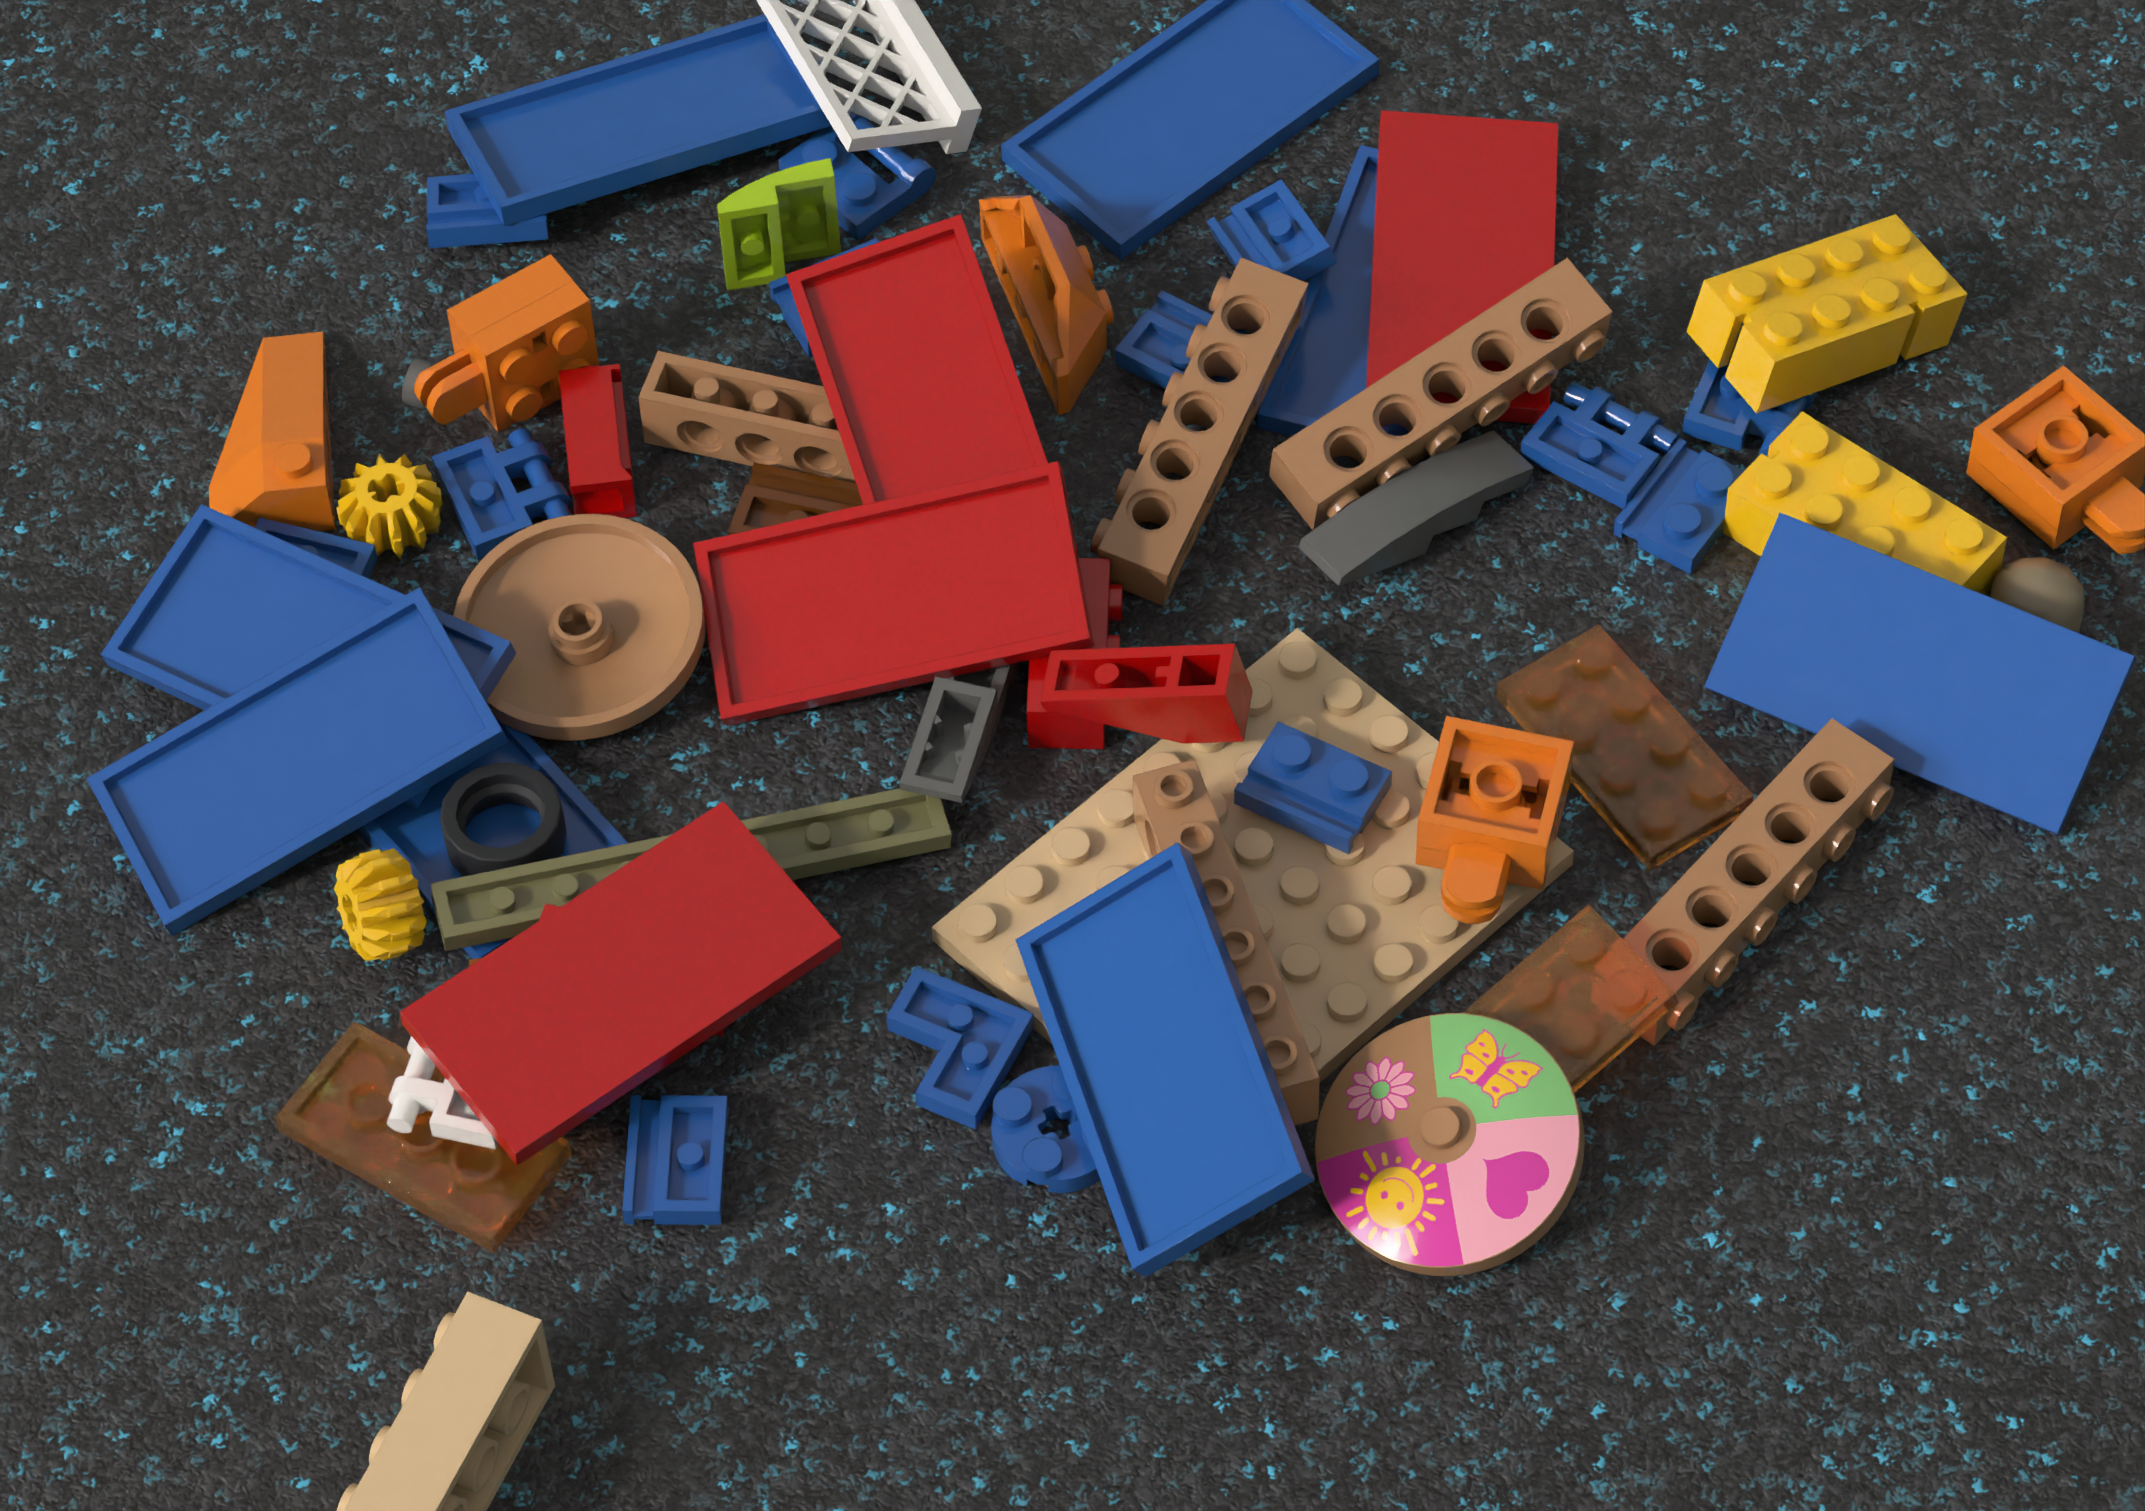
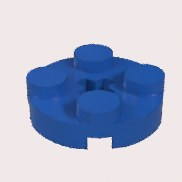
[991,1064,1100,1193]

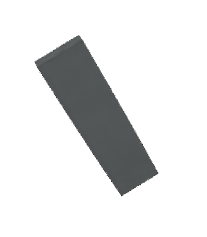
[1298,430,1534,586]
[900,662,1022,803]

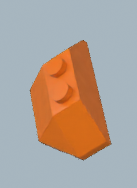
[979,195,1114,415]

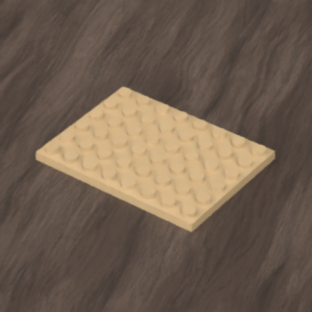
[932,628,1574,1083]

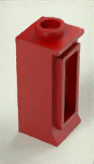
[559,364,637,518]

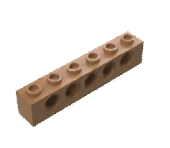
[1090,258,1309,606]
[1269,258,1613,530]
[638,351,856,483]
[1592,718,1894,1046]
[1133,759,1320,1126]

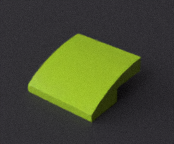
[717,158,841,291]

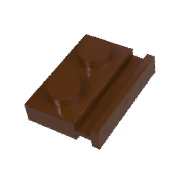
[728,462,863,535]

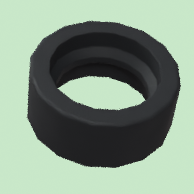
[440,762,567,877]

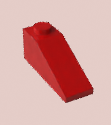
[1040,644,1253,744]

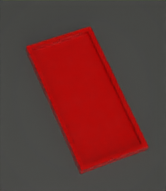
[1366,110,1558,424]
[786,214,1078,551]
[693,461,1094,726]
[400,801,842,1166]

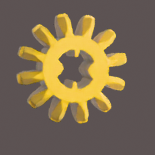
[337,453,443,560]
[334,848,427,961]

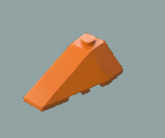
[209,331,336,532]

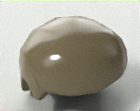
[1990,557,2085,633]

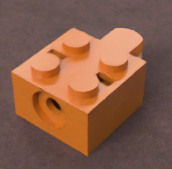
[414,254,599,432]
[1966,365,2145,554]
[1415,716,1574,924]

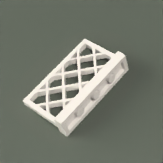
[756,0,982,154]

